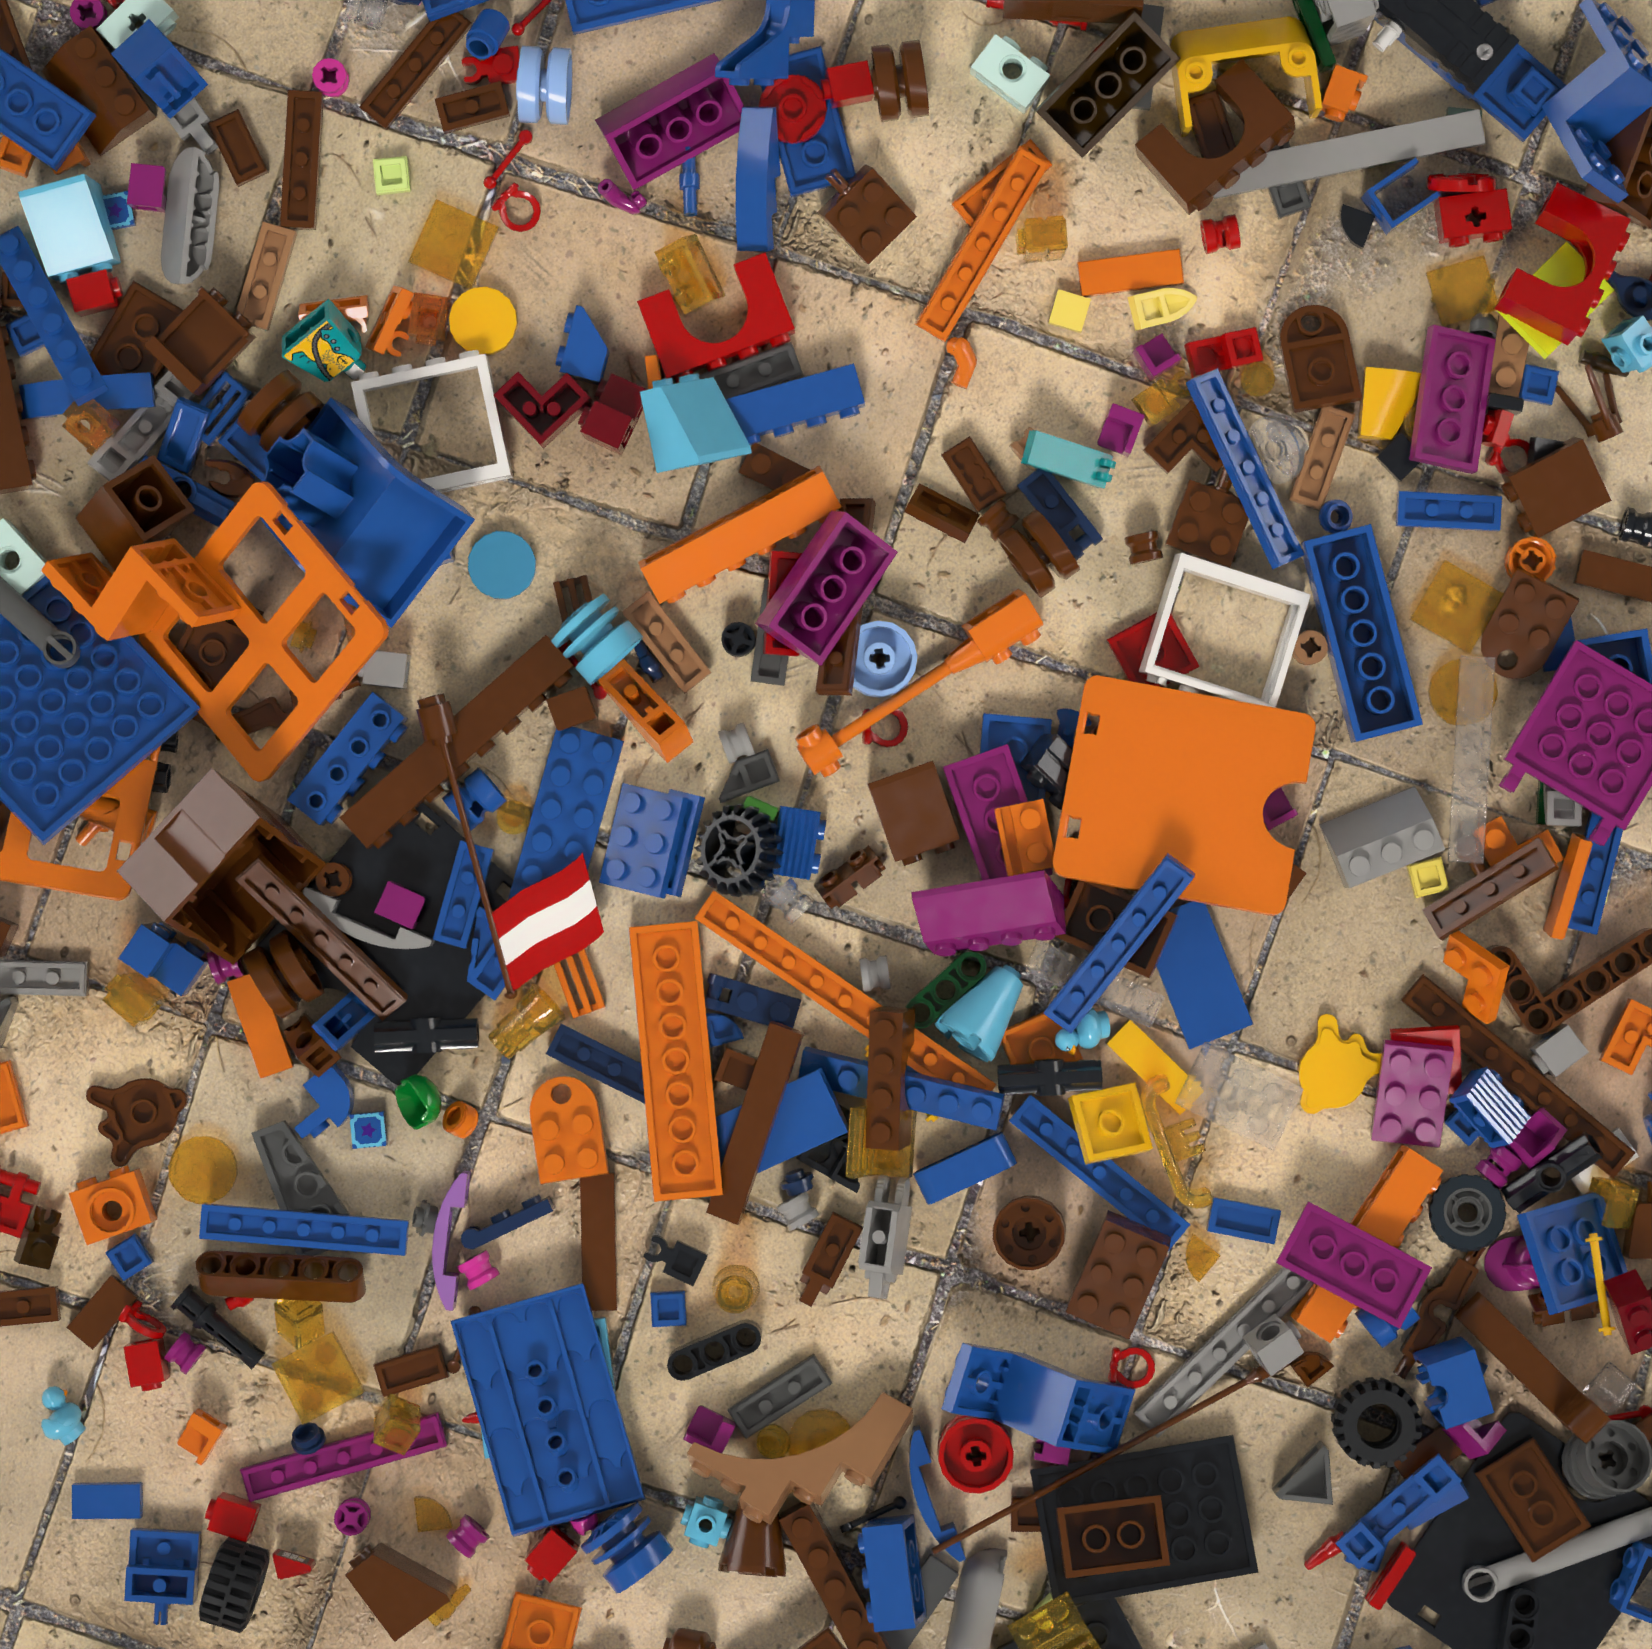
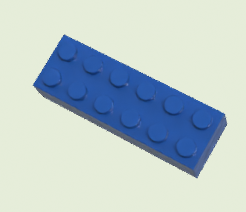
[1300,524,1423,743]

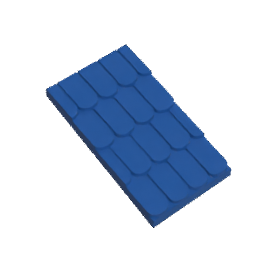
[450,1283,646,1537]

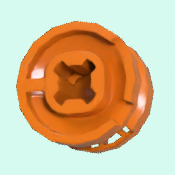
[1504,537,1556,581]

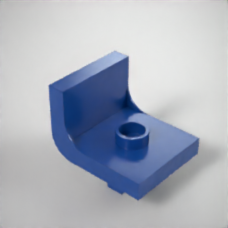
[260,397,475,628]

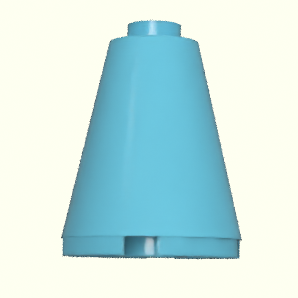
[935,965,1023,1062]

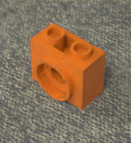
[69,1165,158,1245]

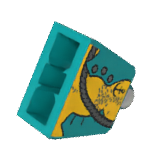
[282,299,366,382]

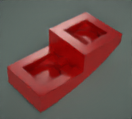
[1184,327,1264,378]

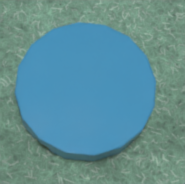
[468,531,536,599]

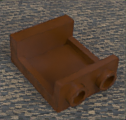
[144,286,256,396]
[1501,437,1612,538]

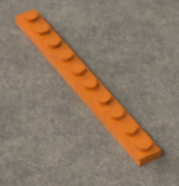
[694,890,997,1091]

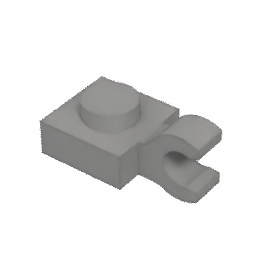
[162,97,219,155]

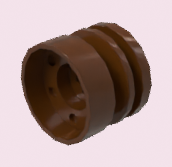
[993,1195,1066,1270]

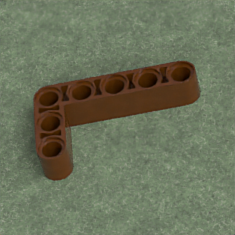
[1486,928,1652,1034]
[1454,1291,1611,1444]

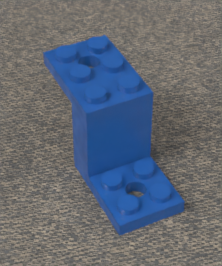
[1541,0,1652,203]
[941,1342,1135,1454]

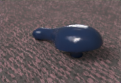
[1606,271,1652,321]

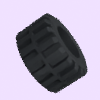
[1331,1377,1422,1469]
[199,1537,270,1633]

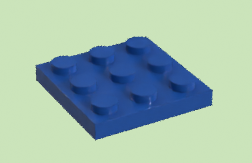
[1517,1190,1628,1315]

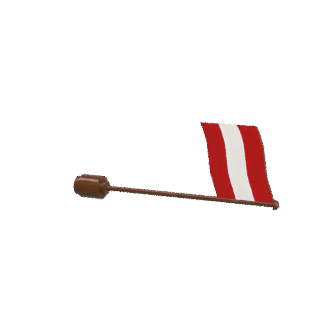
[416,693,604,999]

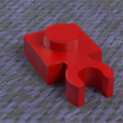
[461,45,520,85]

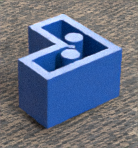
[118,921,208,996]

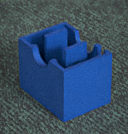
[111,19,208,119]
[1413,1336,1494,1430]

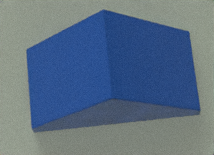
[311,991,376,1052]

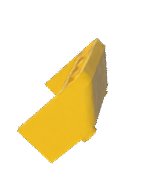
[1169,16,1323,137]

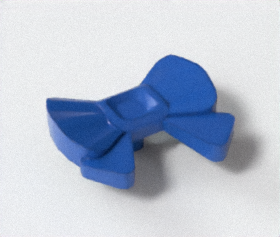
[1057,708,1092,749]

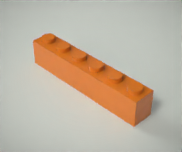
[639,465,842,604]
[1290,1144,1443,1343]

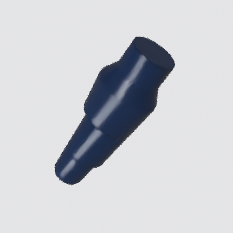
[634,640,664,683]

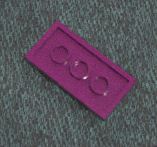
[1409,324,1496,474]
[942,744,1053,881]
[1276,1201,1432,1329]

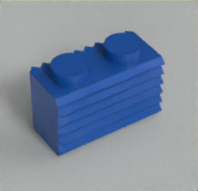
[771,806,827,880]
[1449,1067,1531,1148]

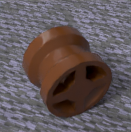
[977,499,1020,542]
[1124,531,1163,565]
[316,863,353,897]

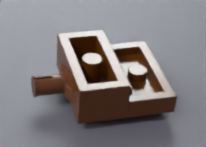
[817,164,917,265]
[1165,467,1249,568]

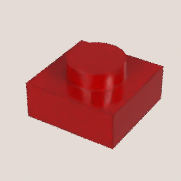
[1481,410,1514,447]

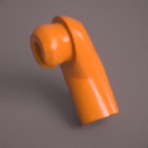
[946,337,977,389]

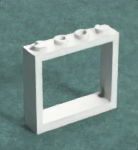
[351,350,513,493]
[1139,553,1311,708]

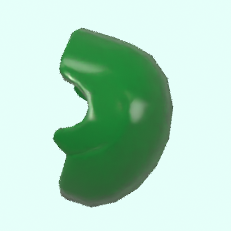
[395,1074,442,1130]

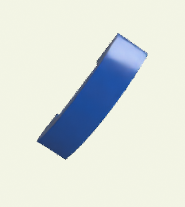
[19,372,156,420]
[909,1425,966,1562]
[1335,1453,1462,1569]

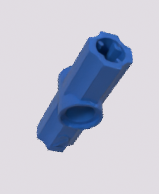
[138,455,237,527]

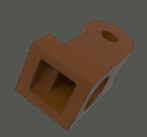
[283,1013,342,1078]

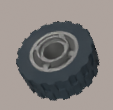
[1429,1174,1506,1252]

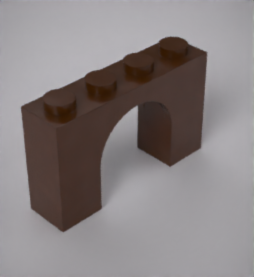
[1135,59,1296,215]

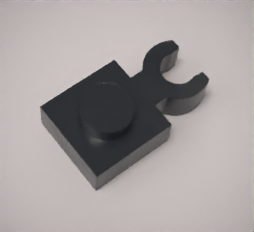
[644,1235,708,1286]

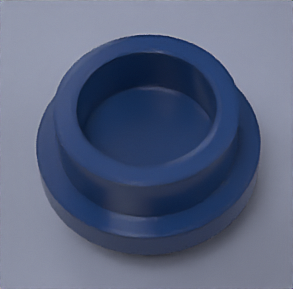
[780,1168,814,1196]
[291,1422,326,1455]

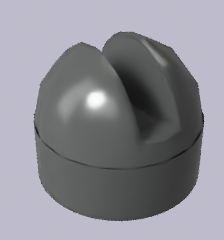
[1469,312,1497,339]

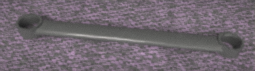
[0,577,81,669]

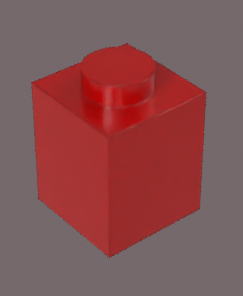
[820,60,874,109]
[66,269,123,317]
[123,1338,170,1391]
[205,1492,262,1542]
[524,1525,580,1583]

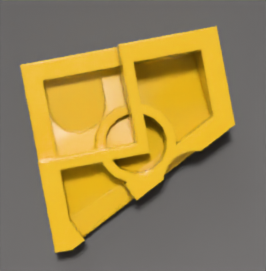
[1357,367,1421,441]

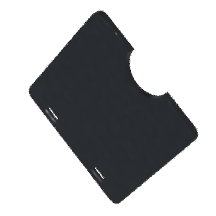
[256,802,513,1085]
[1387,1411,1652,1649]

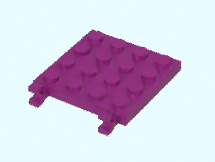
[1498,640,1652,846]

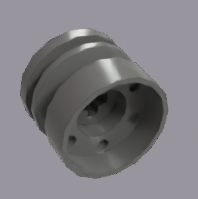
[1562,1420,1652,1499]

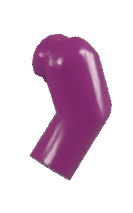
[598,179,647,215]

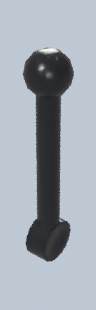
[840,1496,907,1533]

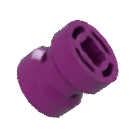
[1475,1146,1523,1189]

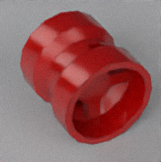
[1200,214,1241,254]

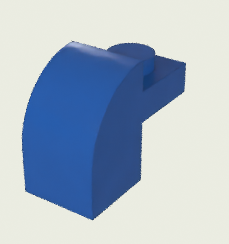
[294,1064,354,1139]

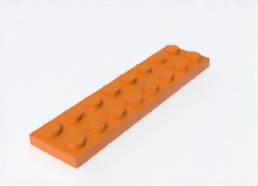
[629,921,723,1202]

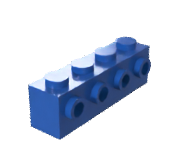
[287,692,408,826]

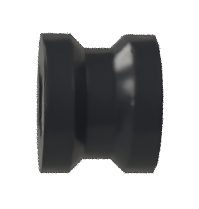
[1619,507,1652,546]
[721,622,756,657]

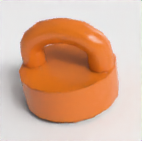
[442,1101,478,1139]

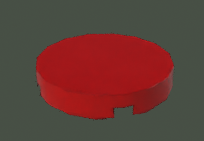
[759,75,827,144]
[1426,173,1496,192]

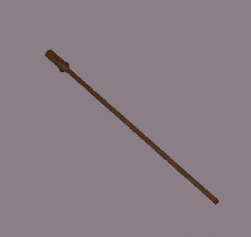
[931,1364,1290,1555]

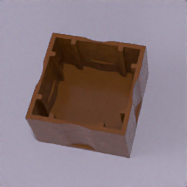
[117,768,327,965]

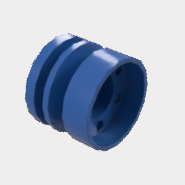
[581,1502,673,1594]

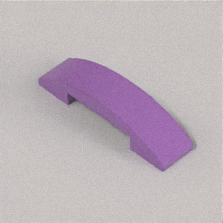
[432,1170,471,1311]

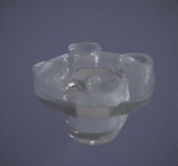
[1247,415,1309,484]

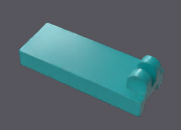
[1021,430,1116,489]

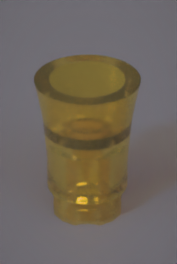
[488,983,566,1059]
[712,1265,760,1314]

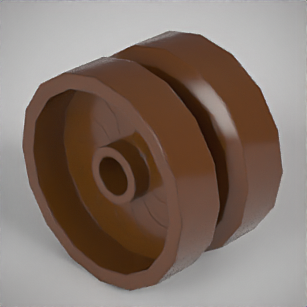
[871,40,929,122]
[237,370,325,452]
[997,509,1080,598]
[243,930,325,1019]

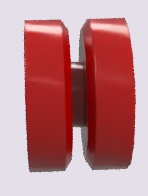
[937,1415,1014,1494]

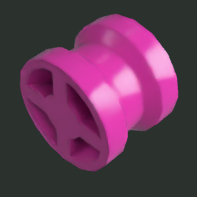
[312,58,350,97]
[457,1250,500,1291]

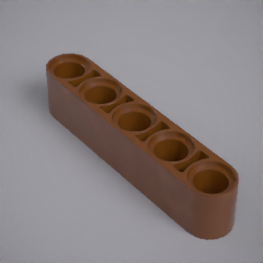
[196,1251,366,1303]

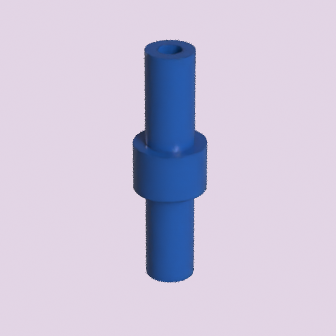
[679,147,700,217]

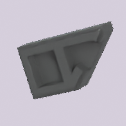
[719,749,780,803]

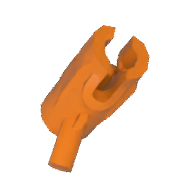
[75,796,158,846]

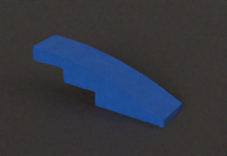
[736,107,781,252]

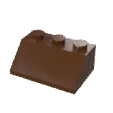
[41,25,156,156]
[1584,107,1652,229]

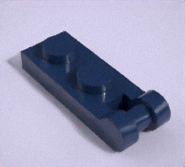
[1017,469,1103,561]
[704,973,801,1028]
[461,1194,555,1249]

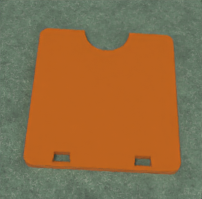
[1052,675,1316,916]

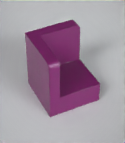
[127,163,167,213]
[1132,333,1182,382]
[1097,403,1145,457]
[1263,787,1298,831]
[374,881,425,929]
[1505,1108,1567,1169]
[683,1405,736,1453]
[1442,1419,1507,1459]

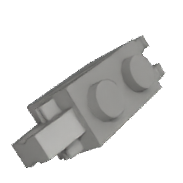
[858,1174,912,1299]

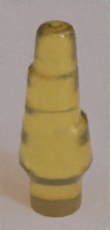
[428,1584,471,1627]

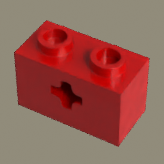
[1433,188,1512,248]

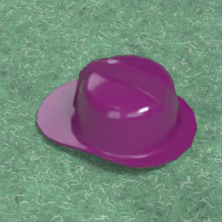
[1484,1235,1540,1291]

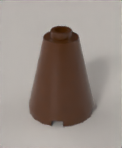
[718,1493,787,1577]

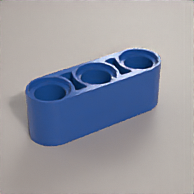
[913,1132,1017,1205]

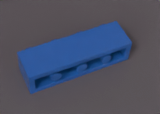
[725,363,865,445]

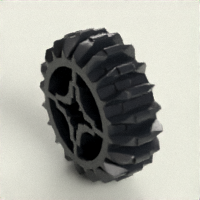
[694,804,784,897]

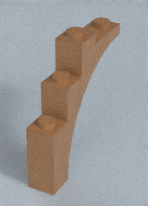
[687,1392,913,1525]

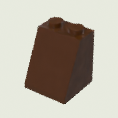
[76,455,195,571]
[867,761,960,866]
[345,1543,457,1642]

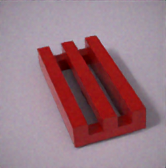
[1364,1540,1416,1611]

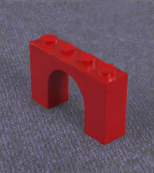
[1494,182,1631,345]
[637,252,795,384]

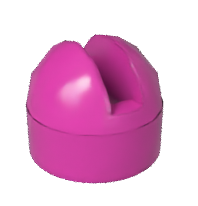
[570,1513,598,1536]

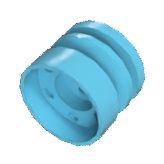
[551,593,643,685]

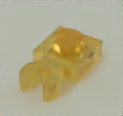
[1131,370,1191,428]

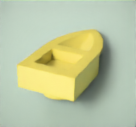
[1127,288,1197,331]

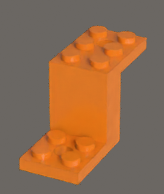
[41,538,241,641]

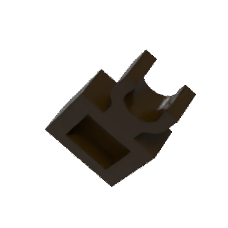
[14,1206,62,1270]

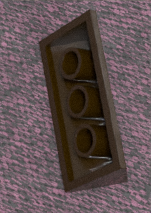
[1035,10,1181,158]

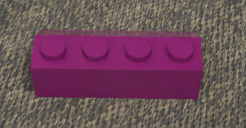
[595,53,744,190]
[755,511,898,665]
[911,871,1066,956]

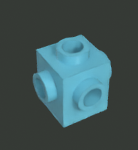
[1601,315,1652,373]
[680,1495,732,1548]

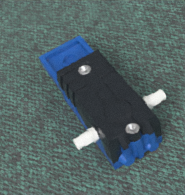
[1372,0,1566,142]

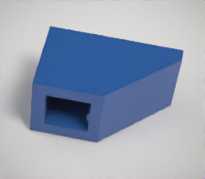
[556,305,610,385]

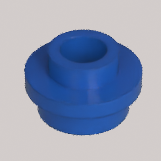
[1319,500,1353,534]

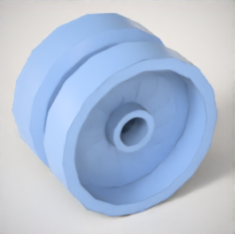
[516,46,572,125]
[853,620,917,698]

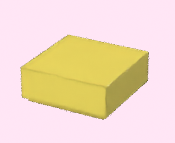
[1048,289,1091,333]
[1407,857,1449,898]

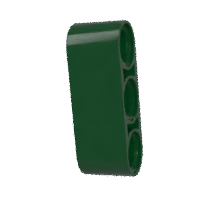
[905,951,987,1029]

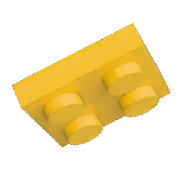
[1068,1083,1153,1165]

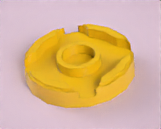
[449,287,518,355]

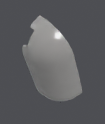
[161,147,219,284]
[945,1548,1007,1649]

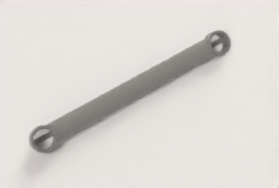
[1461,1507,1652,1602]

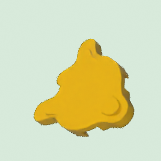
[1298,1014,1382,1114]

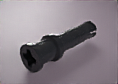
[170,1284,265,1370]

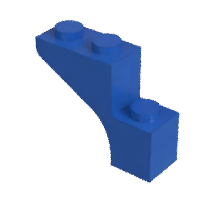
[715,0,815,86]

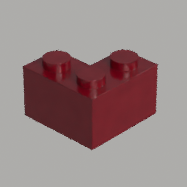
[494,372,593,449]
[578,373,647,456]
[1603,1269,1652,1355]

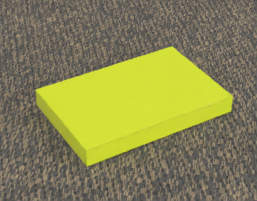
[1496,241,1614,359]

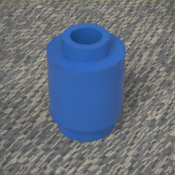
[466,9,510,59]

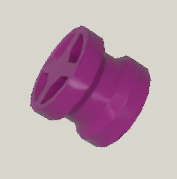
[70,0,108,33]
[207,951,245,984]
[164,1331,206,1375]
[334,1497,371,1536]
[446,1514,490,1559]

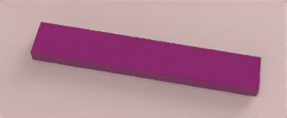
[240,1412,448,1502]

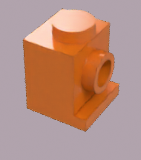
[1321,65,1368,122]

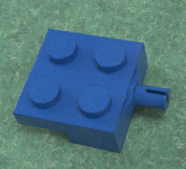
[124,1528,201,1625]

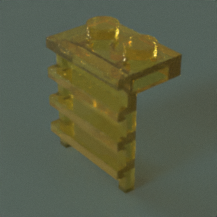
[846,1105,917,1179]
[1008,1591,1102,1649]

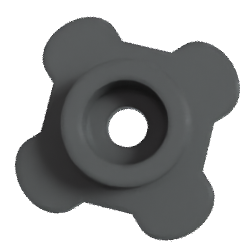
[412,1200,438,1237]

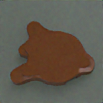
[86,1078,188,1167]

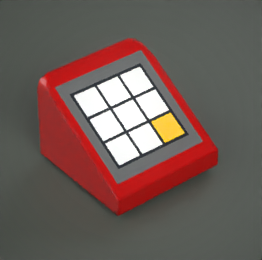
[272,1549,316,1580]

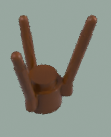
[1555,364,1624,443]

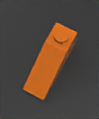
[598,659,693,763]

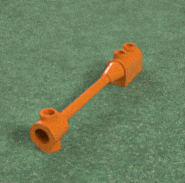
[795,589,1044,777]

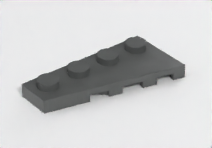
[251,1120,350,1256]

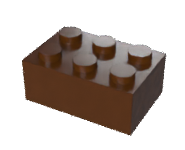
[1055,880,1178,979]
[1066,1210,1171,1339]
[1055,1495,1170,1579]

